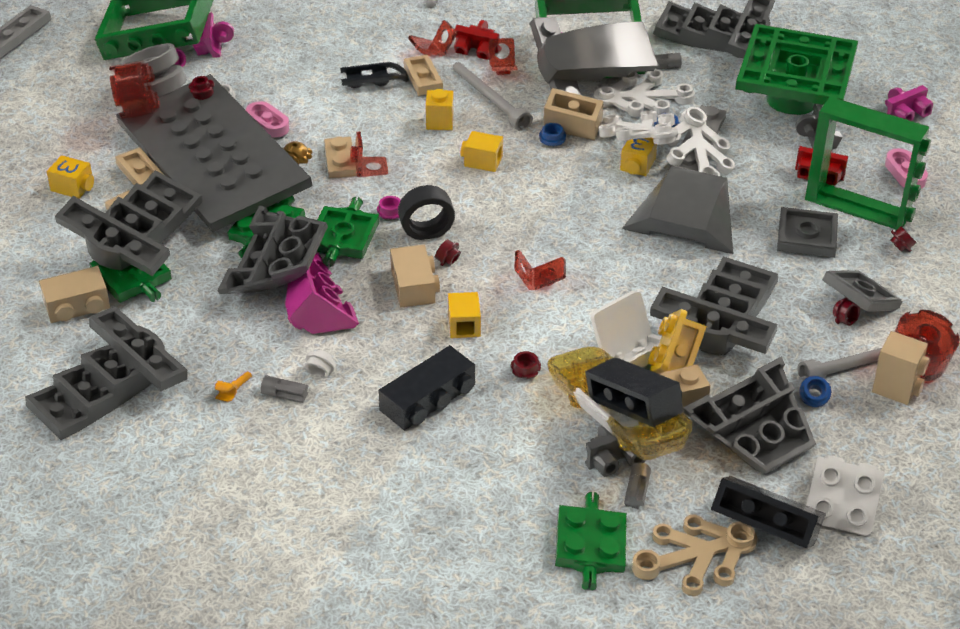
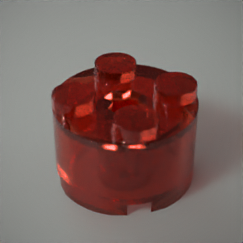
[109,60,160,120]
[894,310,960,383]

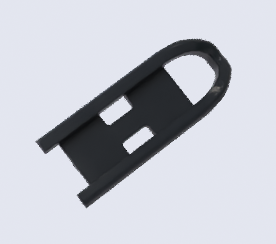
[340,62,409,88]

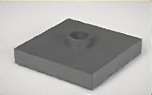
[777,207,838,258]
[822,270,903,312]

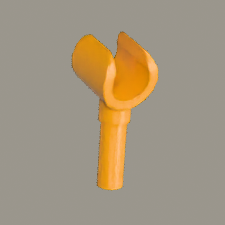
[215,371,252,402]

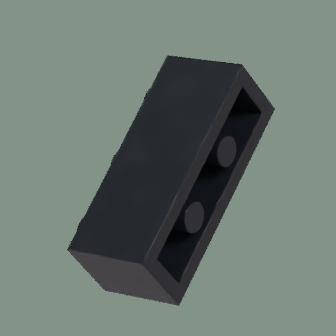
[378,345,475,431]
[585,357,684,427]
[711,476,826,549]

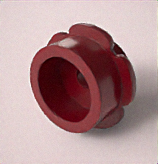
[188,76,215,100]
[890,226,917,252]
[435,239,461,266]
[833,297,861,326]
[510,351,541,379]

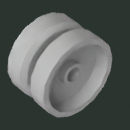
[119,44,187,101]

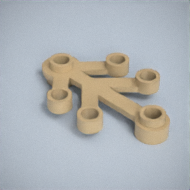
[632,514,757,596]

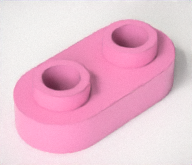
[246,101,289,138]
[885,148,928,189]

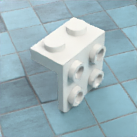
[590,291,662,368]
[806,455,885,536]

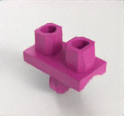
[193,12,234,58]
[885,85,934,121]

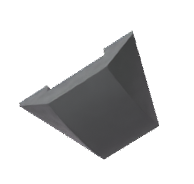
[622,166,733,254]
[217,206,328,294]
[683,356,816,474]

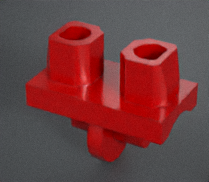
[454,20,502,60]
[795,146,849,186]

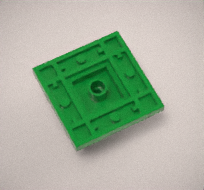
[735,24,858,115]

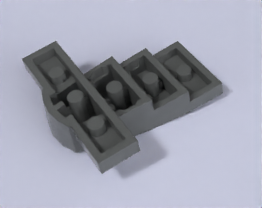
[653,0,776,59]
[529,17,658,95]
[55,170,203,276]
[650,256,778,355]
[25,306,188,440]

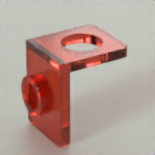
[408,20,457,56]
[489,38,518,75]
[350,132,388,177]
[514,250,566,290]

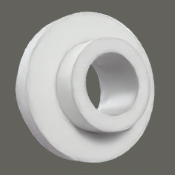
[305,350,336,378]

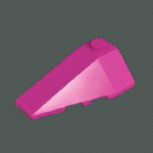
[285,252,359,334]

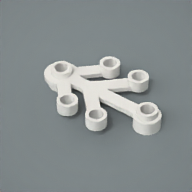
[593,69,695,117]
[666,107,735,176]
[599,110,678,144]

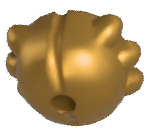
[283,141,312,165]

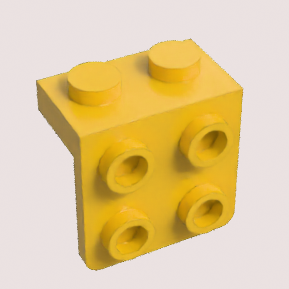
[648,309,707,374]

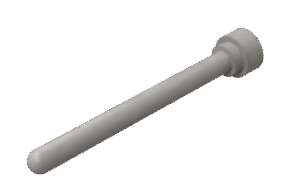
[453,62,533,131]
[798,337,932,378]

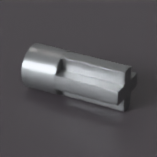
[655,52,682,69]
[261,375,309,403]
[624,463,651,509]

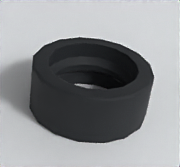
[398,185,455,240]

